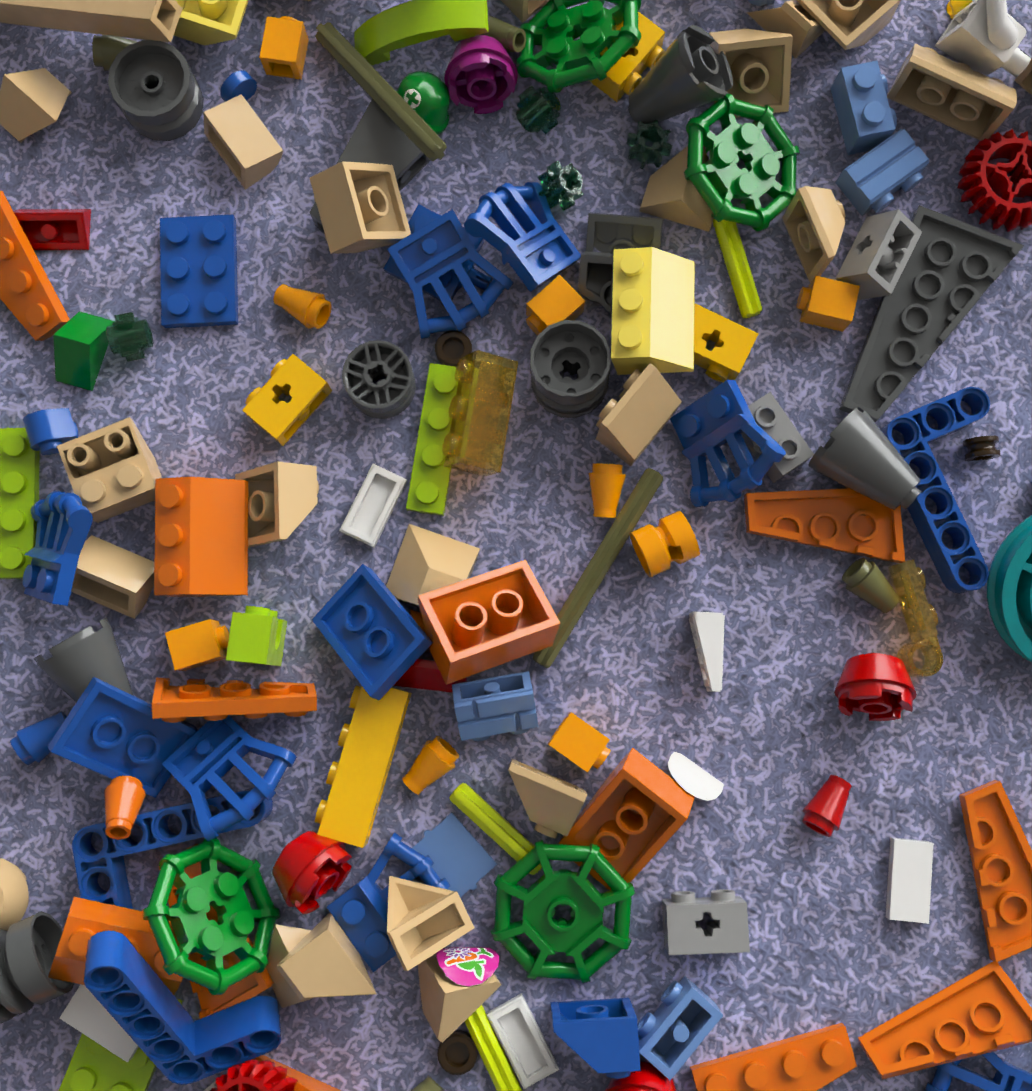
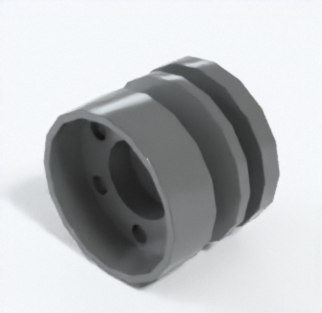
[530,320,611,418]
[0,911,74,1024]

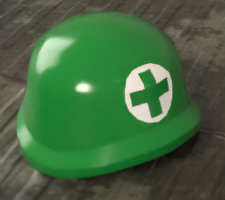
[396,71,450,134]

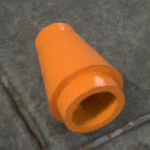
[104,776,146,840]

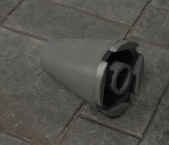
[628,25,733,126]
[808,407,922,510]
[34,618,134,702]

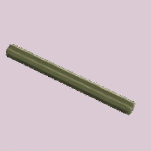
[315,22,447,161]
[533,468,663,668]

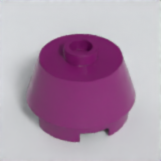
[444,35,518,114]

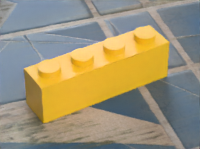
[315,685,412,848]

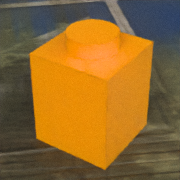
[259,16,309,80]
[526,274,585,335]
[796,276,860,332]
[165,619,229,671]
[547,712,611,773]

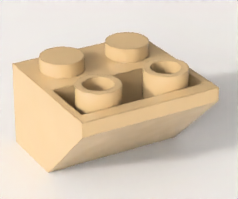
[596,363,682,466]
[57,417,162,523]

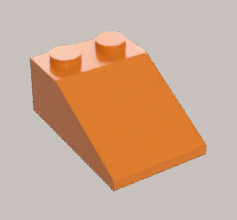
[558,748,695,890]

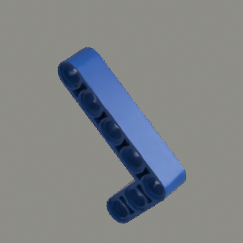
[881,387,990,594]
[72,788,273,909]
[84,931,281,1085]

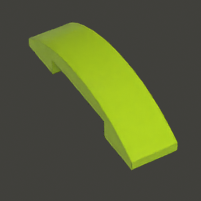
[354,0,489,65]

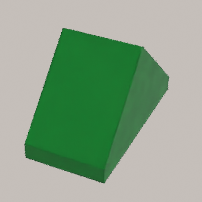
[53,311,116,391]

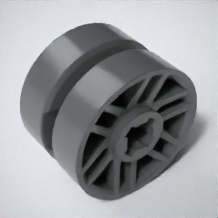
[342,340,416,419]

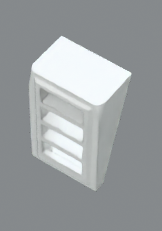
[689,612,725,692]

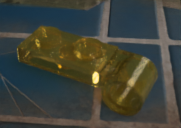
[888,559,943,677]

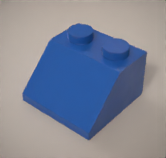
[550,998,641,1079]

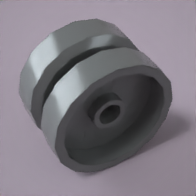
[108,40,204,141]

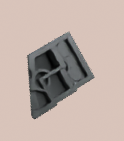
[578,212,664,313]

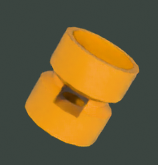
[629,511,700,577]

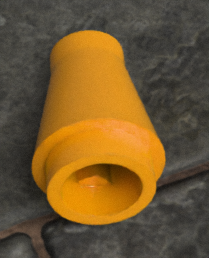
[273,284,332,329]
[588,463,626,518]
[402,736,459,795]

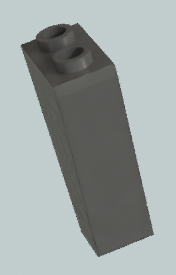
[310,99,430,233]

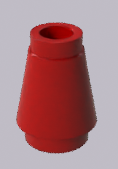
[802,775,852,837]

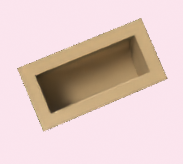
[203,94,283,190]
[71,535,154,619]

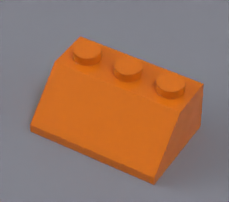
[154,477,248,597]
[418,560,560,685]
[48,897,191,995]

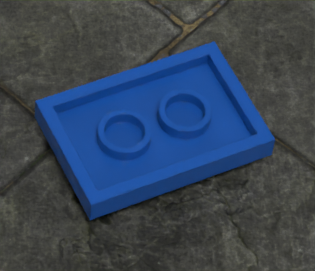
[160,214,238,328]
[312,564,433,700]
[48,677,198,798]

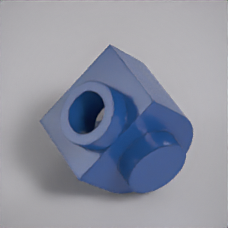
[23,408,78,455]

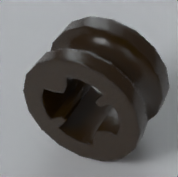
[963,436,1001,461]

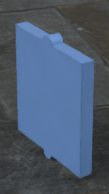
[412,812,497,898]

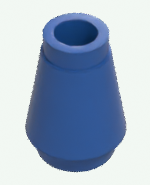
[10,711,67,766]

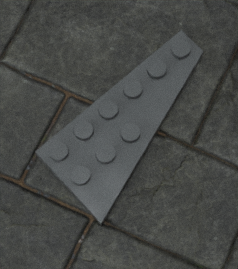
[839,205,1024,422]

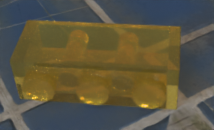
[442,350,518,476]

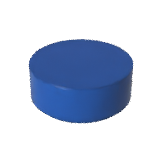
[220,70,257,102]

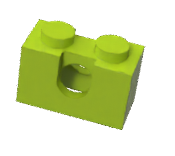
[226,606,287,666]

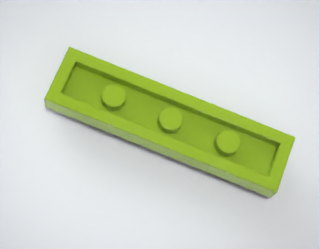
[406,363,467,516]
[0,428,40,579]

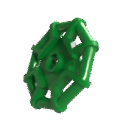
[515,0,641,93]
[684,93,800,231]
[143,838,280,995]
[491,840,635,984]

